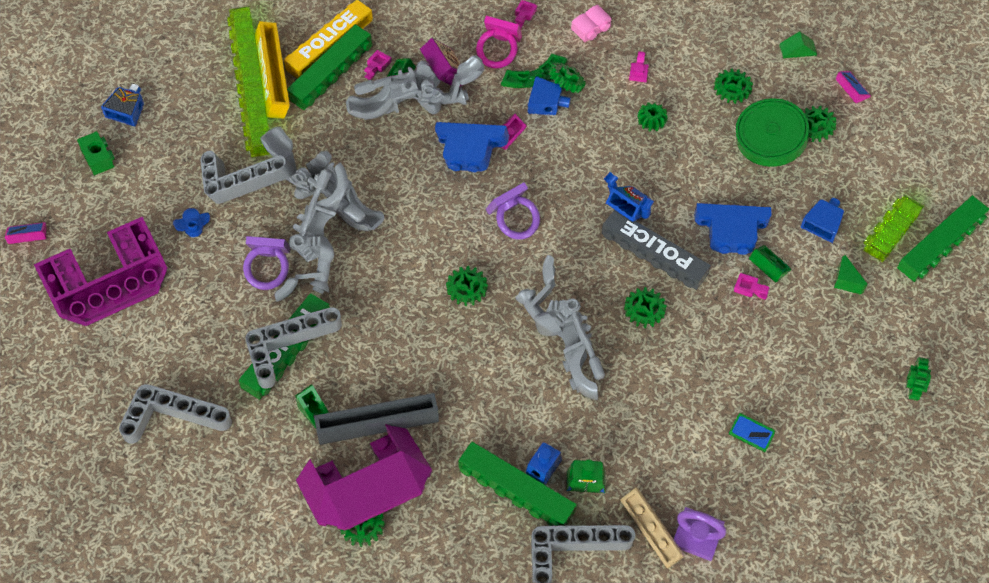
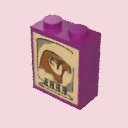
[420,38,463,87]

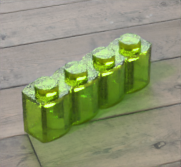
[863,195,924,262]

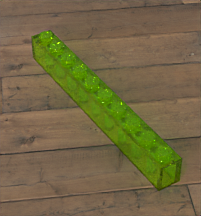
[227,6,271,158]

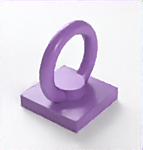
[486,182,540,240]
[243,236,291,290]
[674,507,726,561]

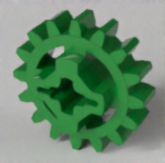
[549,63,586,93]
[714,68,753,104]
[804,106,836,142]
[446,266,488,306]
[624,287,667,328]
[906,357,931,401]
[340,513,385,547]

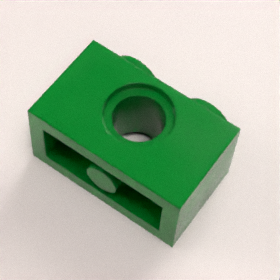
[77,131,115,176]

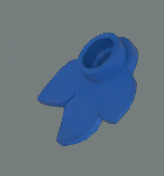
[173,208,210,237]

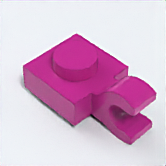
[515,0,537,30]
[364,50,392,80]
[629,51,649,82]
[734,273,770,300]

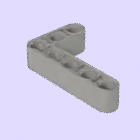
[200,151,294,204]
[245,307,342,389]
[119,384,232,444]
[531,525,635,583]

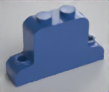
[435,122,509,172]
[694,203,772,255]

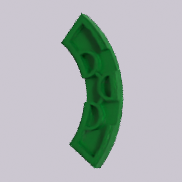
[501,53,568,88]

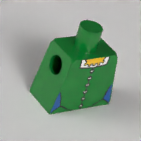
[566,460,606,493]

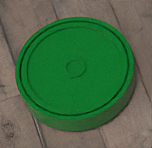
[736,98,809,167]

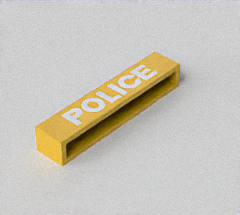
[284,0,373,79]
[255,21,290,119]

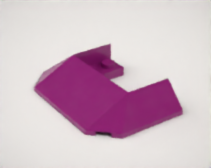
[34,217,167,326]
[296,424,432,530]

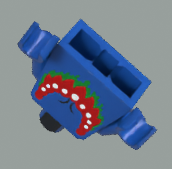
[604,172,654,222]

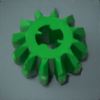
[637,102,668,132]

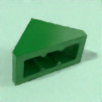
[779,31,817,59]
[834,255,867,294]
[295,384,329,429]

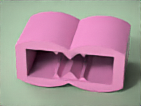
[571,5,611,42]

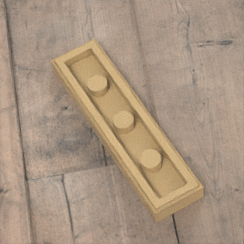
[620,488,685,568]

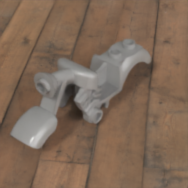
[346,55,484,120]
[260,127,384,231]
[274,162,352,302]
[515,255,605,400]

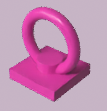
[476,16,522,69]

